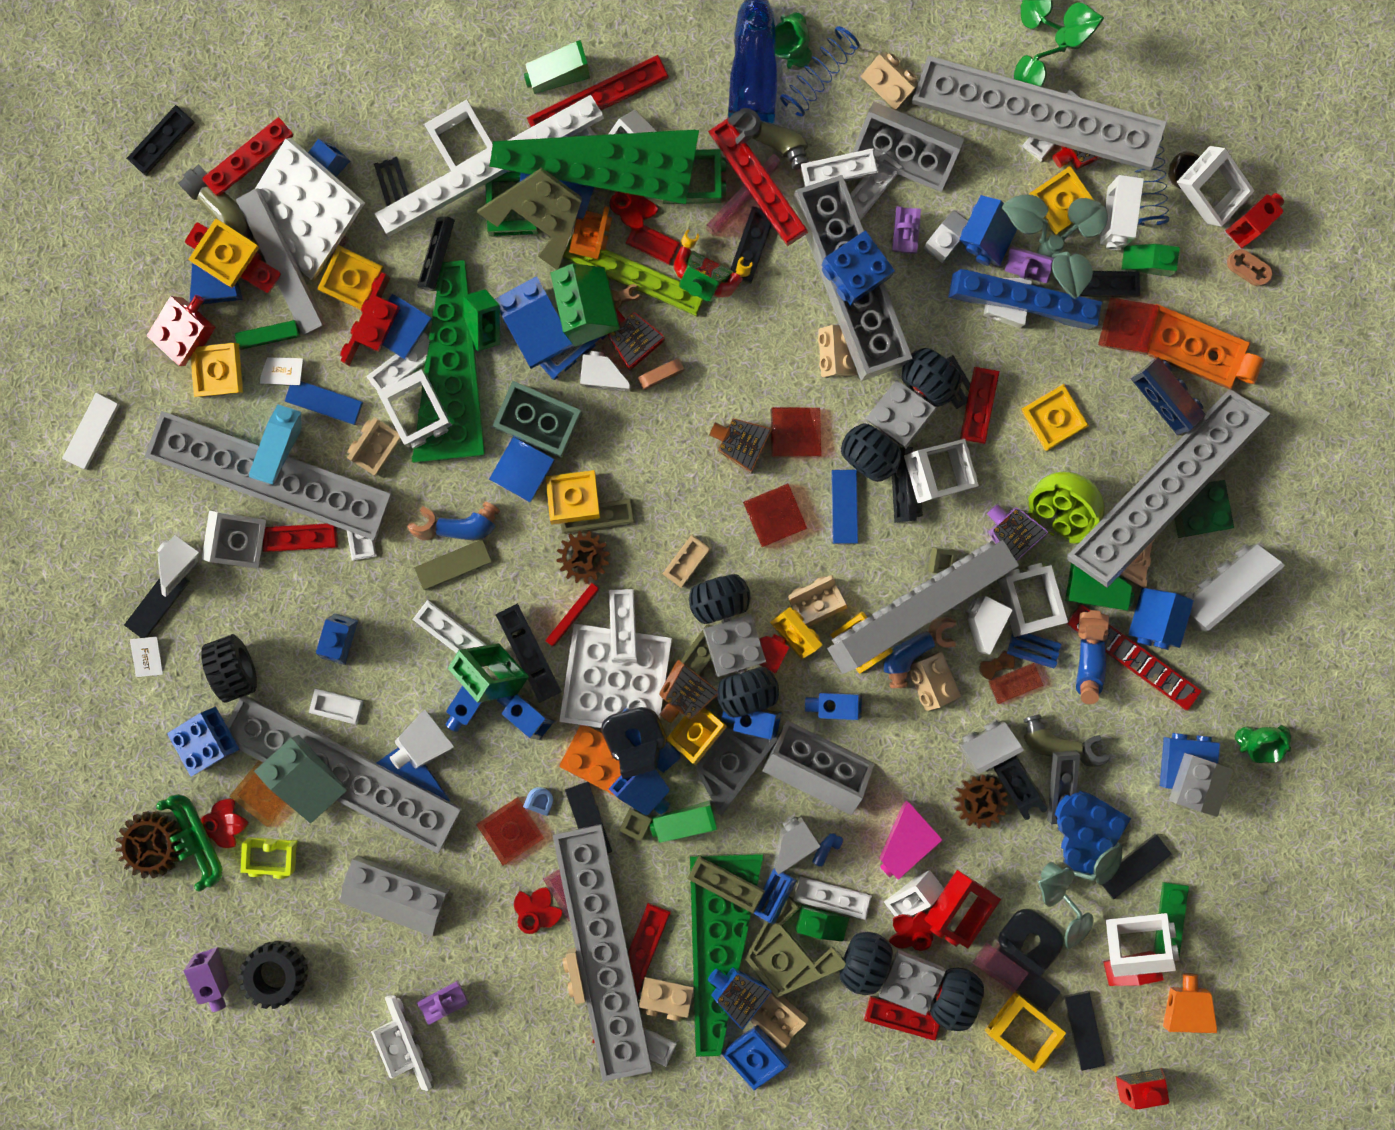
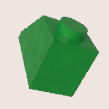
[1121,244,1180,277]
[463,289,500,352]
[796,904,850,942]

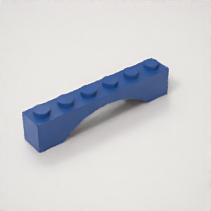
[948,269,1102,329]

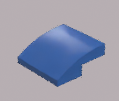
[383,294,432,360]
[489,437,555,503]

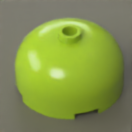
[1028,471,1105,543]

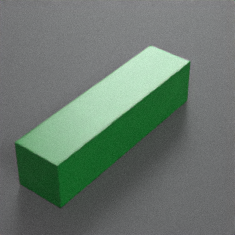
[235,320,301,350]

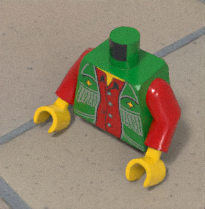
[673,229,752,302]

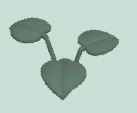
[1001,194,1108,299]
[1038,843,1122,950]

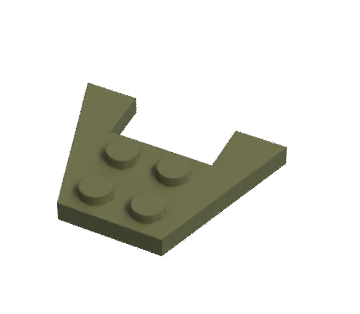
[477,168,582,270]
[745,896,846,998]

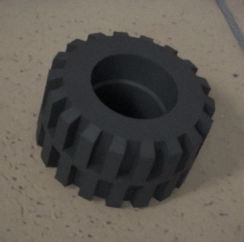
[201,634,257,703]
[239,941,308,1009]

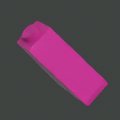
[879,800,942,880]

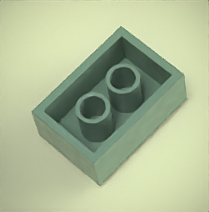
[493,381,583,458]

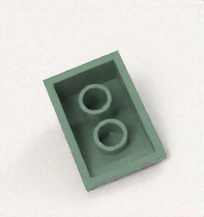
[254,735,348,824]

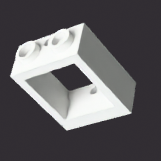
[424,100,493,171]
[1177,146,1255,227]
[1100,175,1144,251]
[377,369,452,449]
[904,439,979,503]
[998,563,1068,637]
[1106,913,1179,977]

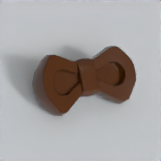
[979,650,1015,680]

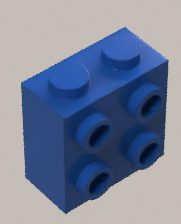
[959,195,1017,266]
[821,230,895,305]
[1128,588,1194,650]
[167,706,240,777]
[1159,733,1220,789]

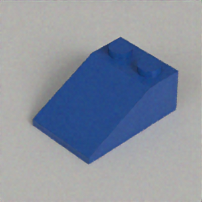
[495,276,574,369]

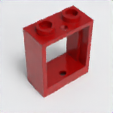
[924,870,1001,949]

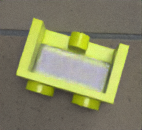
[240,837,298,879]

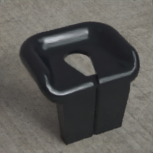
[601,707,667,779]
[998,909,1064,976]

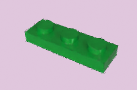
[1153,882,1189,959]

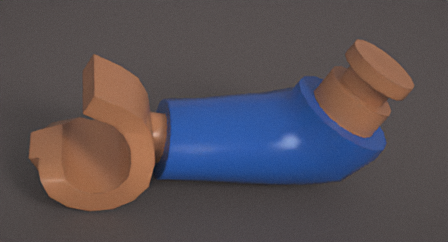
[407,502,500,541]
[1076,610,1109,704]
[884,617,956,688]

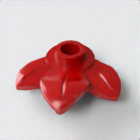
[609,191,658,229]
[200,798,249,848]
[514,887,562,934]
[889,911,933,951]

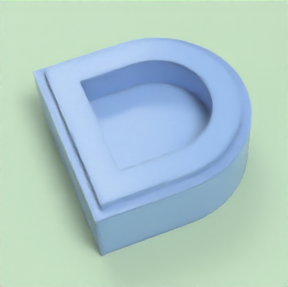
[523,787,553,816]

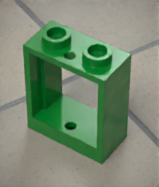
[662,149,726,204]
[485,172,538,236]
[448,643,529,703]

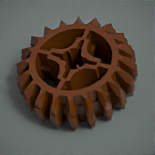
[115,811,184,879]

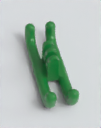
[156,794,223,892]

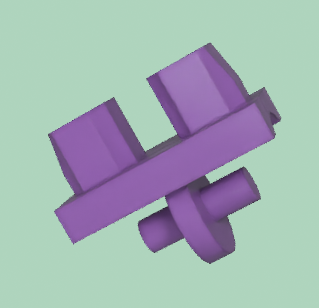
[892,206,921,254]
[1005,246,1054,284]
[417,980,469,1025]

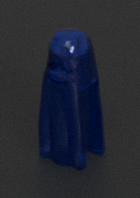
[727,0,777,124]

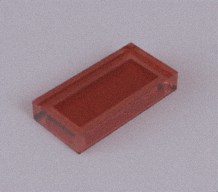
[988,663,1044,704]

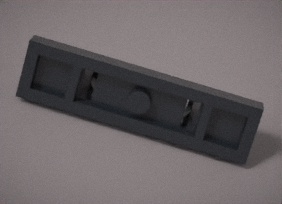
[495,603,562,703]

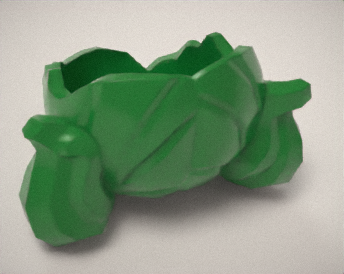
[772,12,812,69]
[1235,725,1291,763]

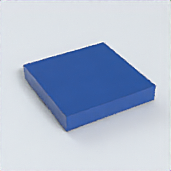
[721,1025,790,1090]

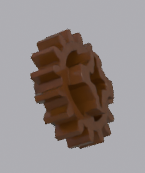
[556,530,610,584]
[953,774,1008,829]

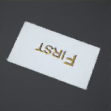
[260,357,303,385]
[130,637,163,677]

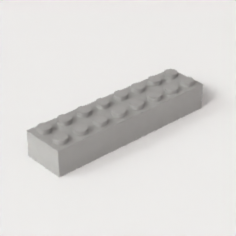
[792,175,913,381]
[827,540,1019,674]

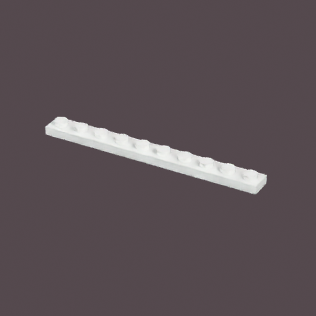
[375,95,604,237]

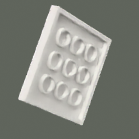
[255,138,365,280]
[559,624,672,728]

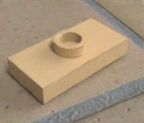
[662,534,711,588]

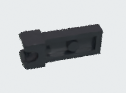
[994,755,1047,820]

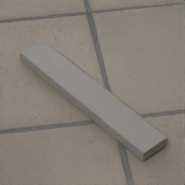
[236,188,326,335]

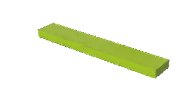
[563,234,704,317]

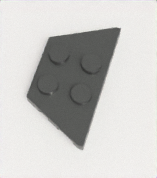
[695,728,778,816]

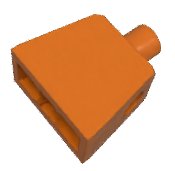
[1163,973,1217,1033]

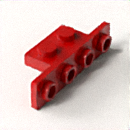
[202,117,294,196]
[185,222,281,294]
[340,272,400,366]

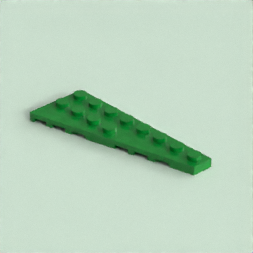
[489,129,699,204]
[411,260,485,463]
[690,853,763,1057]

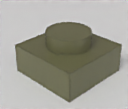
[928,547,958,573]
[619,808,652,841]

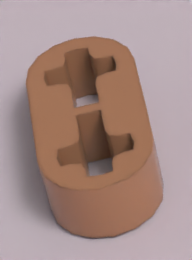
[1227,249,1272,286]
[638,359,685,390]

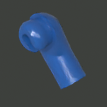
[812,833,843,867]

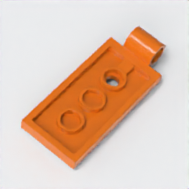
[1136,304,1265,389]

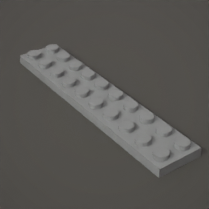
[912,56,1167,171]
[1067,389,1270,588]
[145,411,393,541]
[226,695,462,854]
[553,824,652,1082]

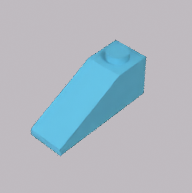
[249,404,302,485]

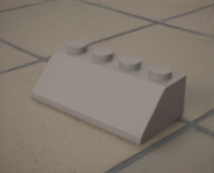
[852,101,964,192]
[1184,544,1285,631]
[763,720,874,815]
[340,855,450,936]

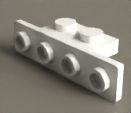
[371,995,433,1091]

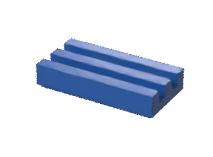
[1007,632,1061,669]
[754,868,797,925]

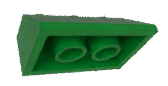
[550,263,620,347]

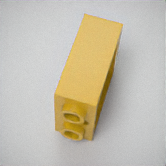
[985,991,1066,1073]

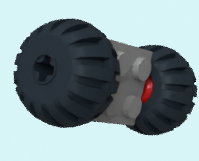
[841,348,962,482]
[689,574,779,718]
[840,932,984,1031]

